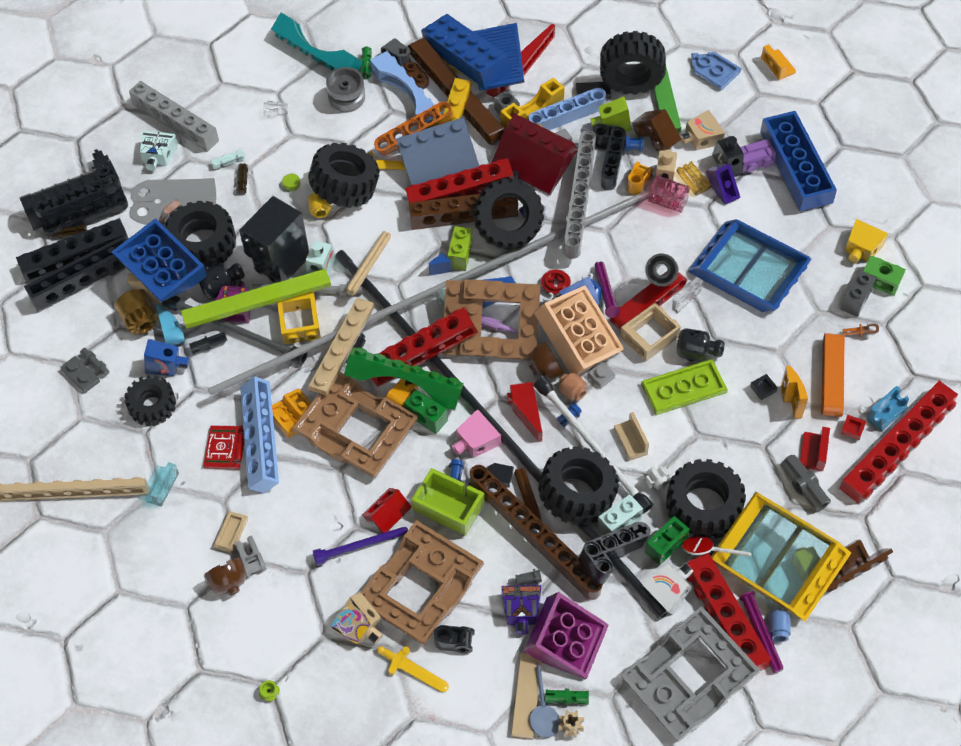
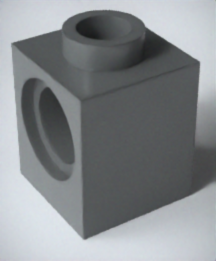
[494,90,520,115]

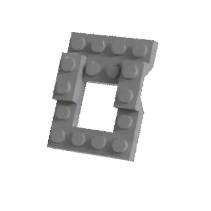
[621,606,760,743]

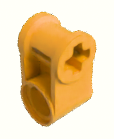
[627,161,654,195]
[386,379,418,408]

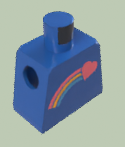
[144,339,189,376]

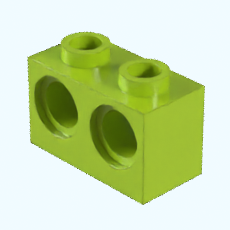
[448,226,473,271]

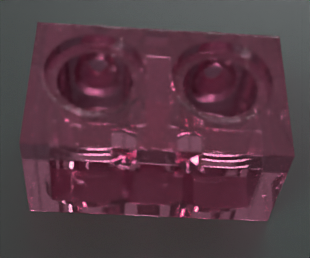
[648,175,690,213]

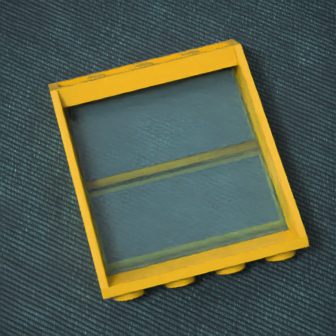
[711,491,851,622]

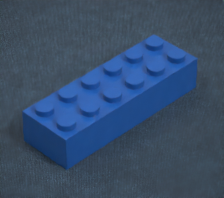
[421,14,511,89]
[760,111,837,212]

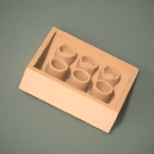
[534,286,624,375]

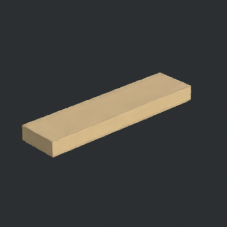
[512,652,541,739]

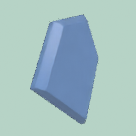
[691,52,742,90]

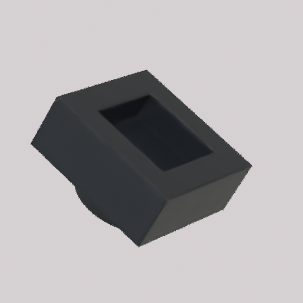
[750,374,778,400]

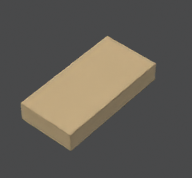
[213,511,248,554]

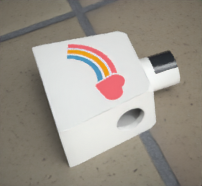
[641,563,694,615]

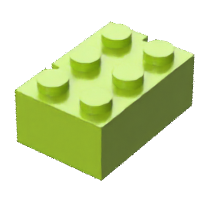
[411,468,485,536]

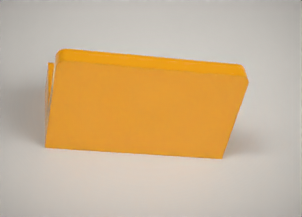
[761,44,796,80]

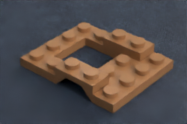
[442,279,540,360]
[293,372,418,479]
[360,520,484,646]

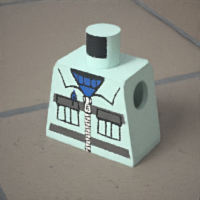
[140,130,178,171]

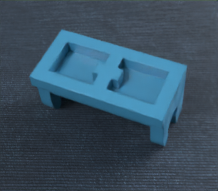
[867,386,909,432]

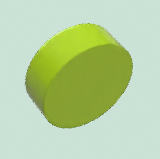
[282,173,301,191]

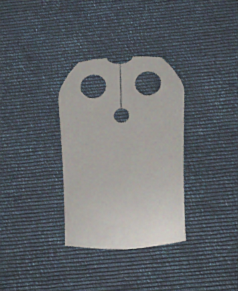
[130,178,216,224]

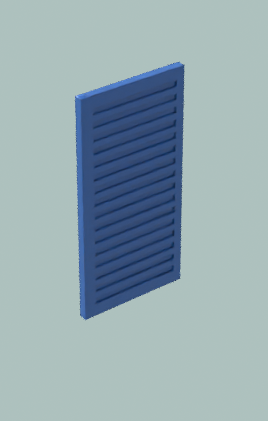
[473,23,525,91]

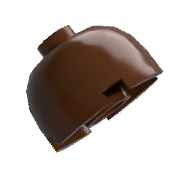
[529,341,564,380]
[204,558,246,596]

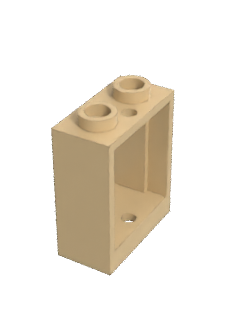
[620,303,681,362]

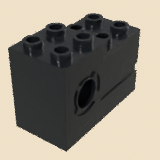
[239,196,309,283]

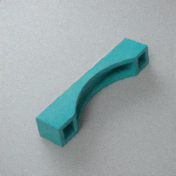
[271,12,363,71]

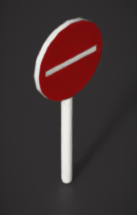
[682,536,751,556]

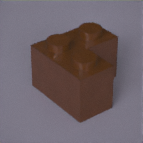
[631,109,681,151]

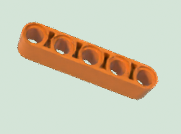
[374,101,454,155]
[821,333,845,417]

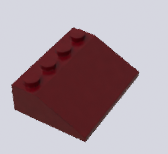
[492,113,578,195]

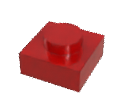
[840,415,867,441]

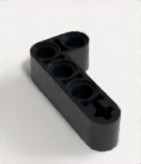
[593,124,626,190]
[578,522,651,585]

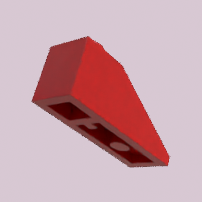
[507,382,543,442]

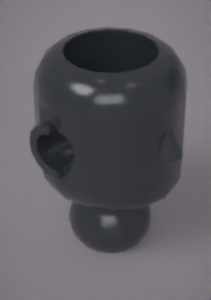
[199,263,245,298]
[677,328,725,361]

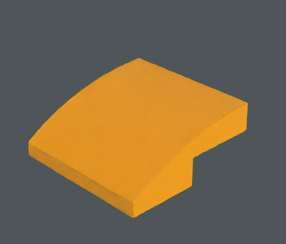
[780,365,808,419]
[272,388,311,439]

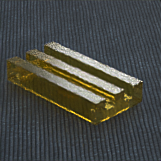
[676,161,711,196]

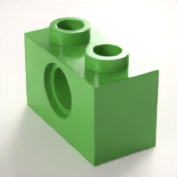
[863,256,906,296]

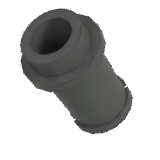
[515,569,542,586]

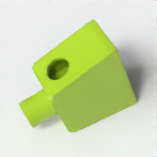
[590,96,632,131]

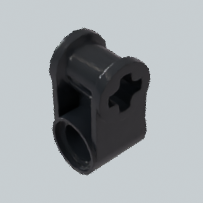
[434,625,475,654]

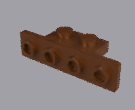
[826,539,893,592]

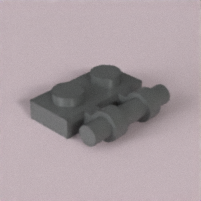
[60,348,110,393]

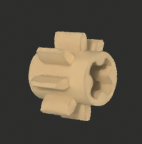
[558,710,584,738]

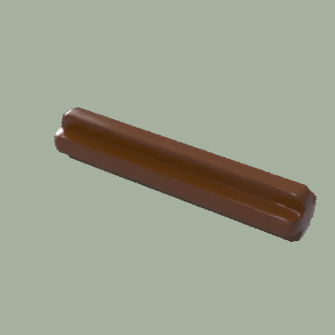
[514,468,541,520]

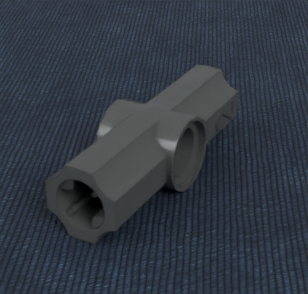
[780,454,831,511]

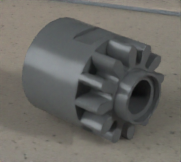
[645,253,679,287]

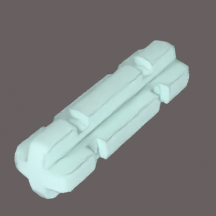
[211,149,245,169]

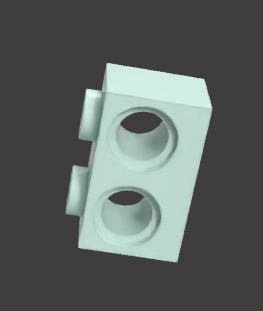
[597,494,643,535]

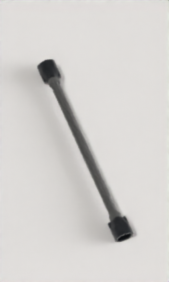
[162,295,308,365]

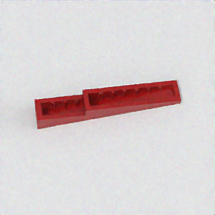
[487,24,555,97]

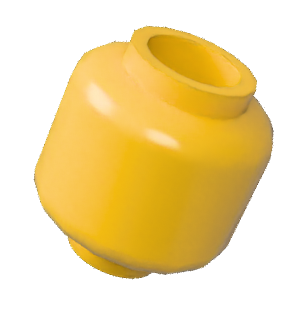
[307,193,332,218]

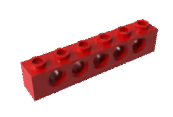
[405,158,514,203]
[371,307,478,387]
[686,553,772,671]

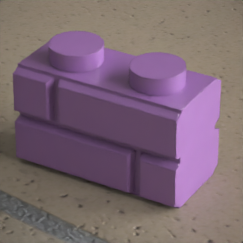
[740,139,776,173]

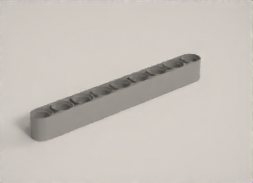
[564,130,596,259]

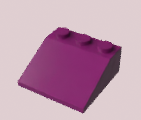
[523,592,609,680]

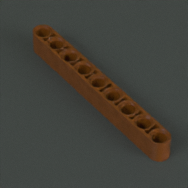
[408,37,504,145]
[469,465,603,600]

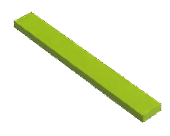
[181,269,331,329]

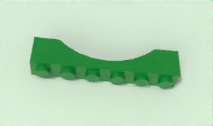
[344,347,464,411]

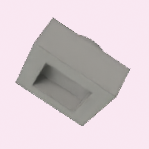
[588,362,615,388]

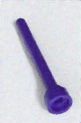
[312,527,408,566]

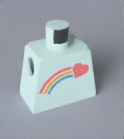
[306,241,336,276]

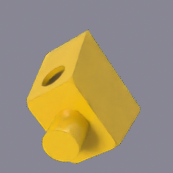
[845,219,888,263]

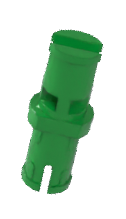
[360,46,372,79]
[545,688,589,706]

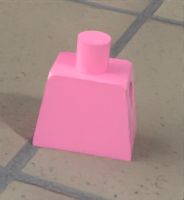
[452,410,501,457]

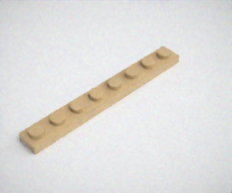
[0,477,150,501]

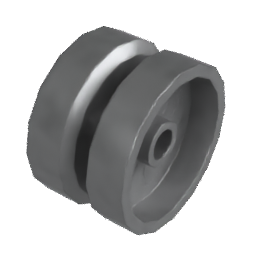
[326,67,365,111]

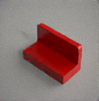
[800,426,830,471]
[362,488,411,533]

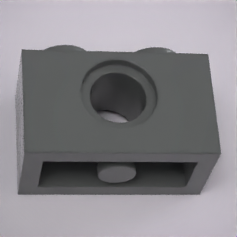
[841,270,877,317]

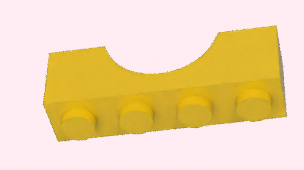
[500,77,565,128]

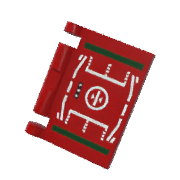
[203,425,245,470]

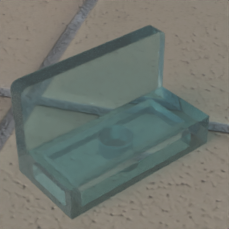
[140,462,179,507]

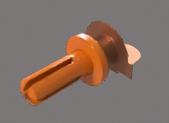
[842,324,879,339]

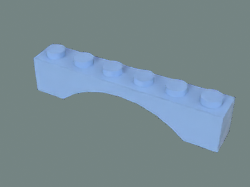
[370,51,443,123]

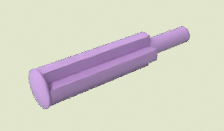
[482,315,517,334]

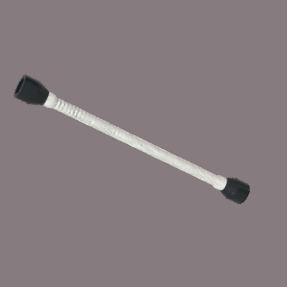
[534,376,654,514]

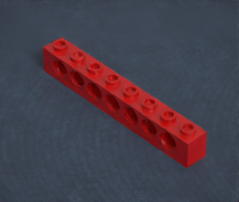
[839,380,958,504]

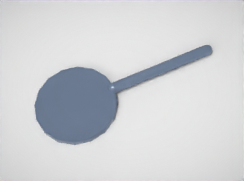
[529,665,561,738]

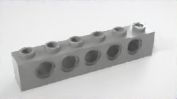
[129,81,219,152]

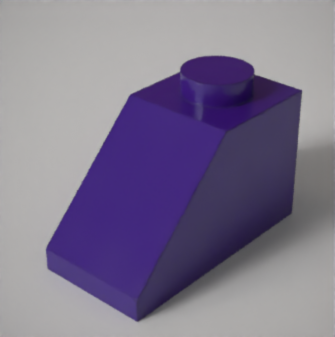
[706,163,741,204]

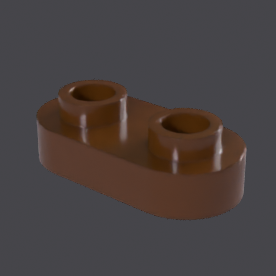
[403,62,429,90]

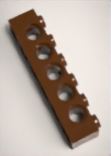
[409,194,518,230]

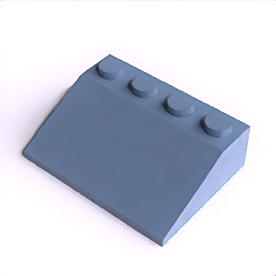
[396,117,479,185]

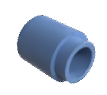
[769,609,791,642]

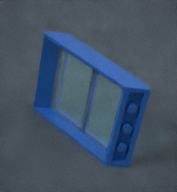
[688,219,812,312]

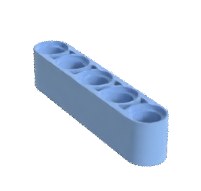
[529,88,606,130]

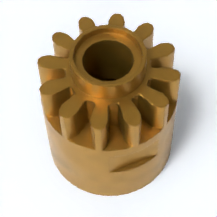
[115,290,158,335]

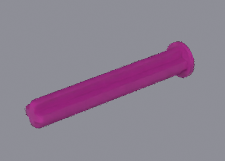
[595,261,620,318]
[739,591,783,673]

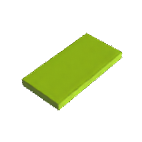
[641,359,728,415]

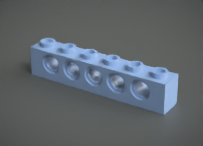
[240,376,279,493]

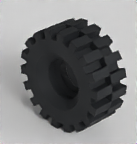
[124,375,176,426]

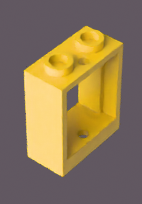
[277,292,321,344]

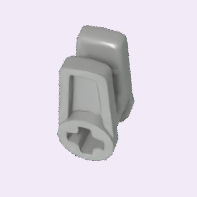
[235,536,267,577]

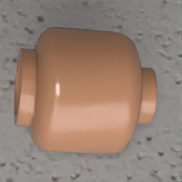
[558,373,587,401]

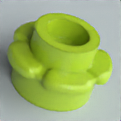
[259,680,280,701]

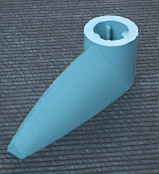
[155,304,185,345]

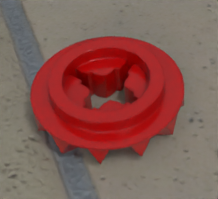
[541,269,571,295]

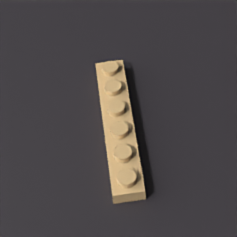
[309,297,374,396]

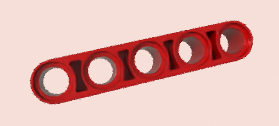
[609,271,687,331]

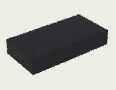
[576,82,611,98]

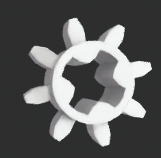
[645,465,670,490]

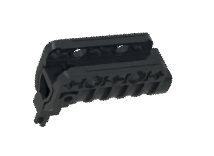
[19,149,128,237]

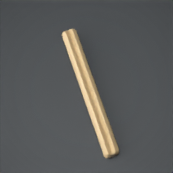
[346,231,391,296]

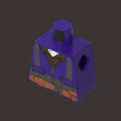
[501,585,541,635]

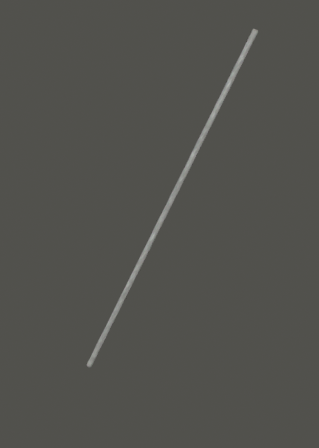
[208,190,651,395]

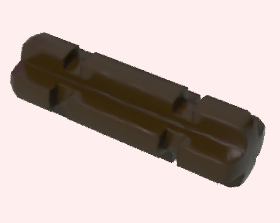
[236,163,248,194]
[52,225,87,239]

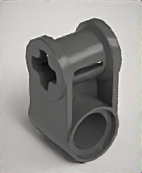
[381,38,411,67]

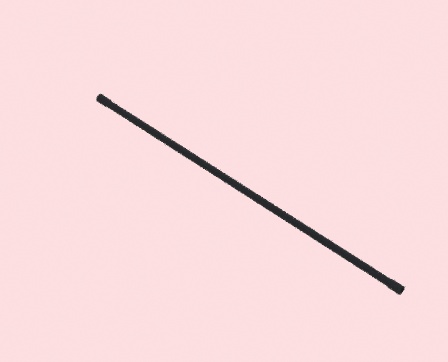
[335,250,668,620]

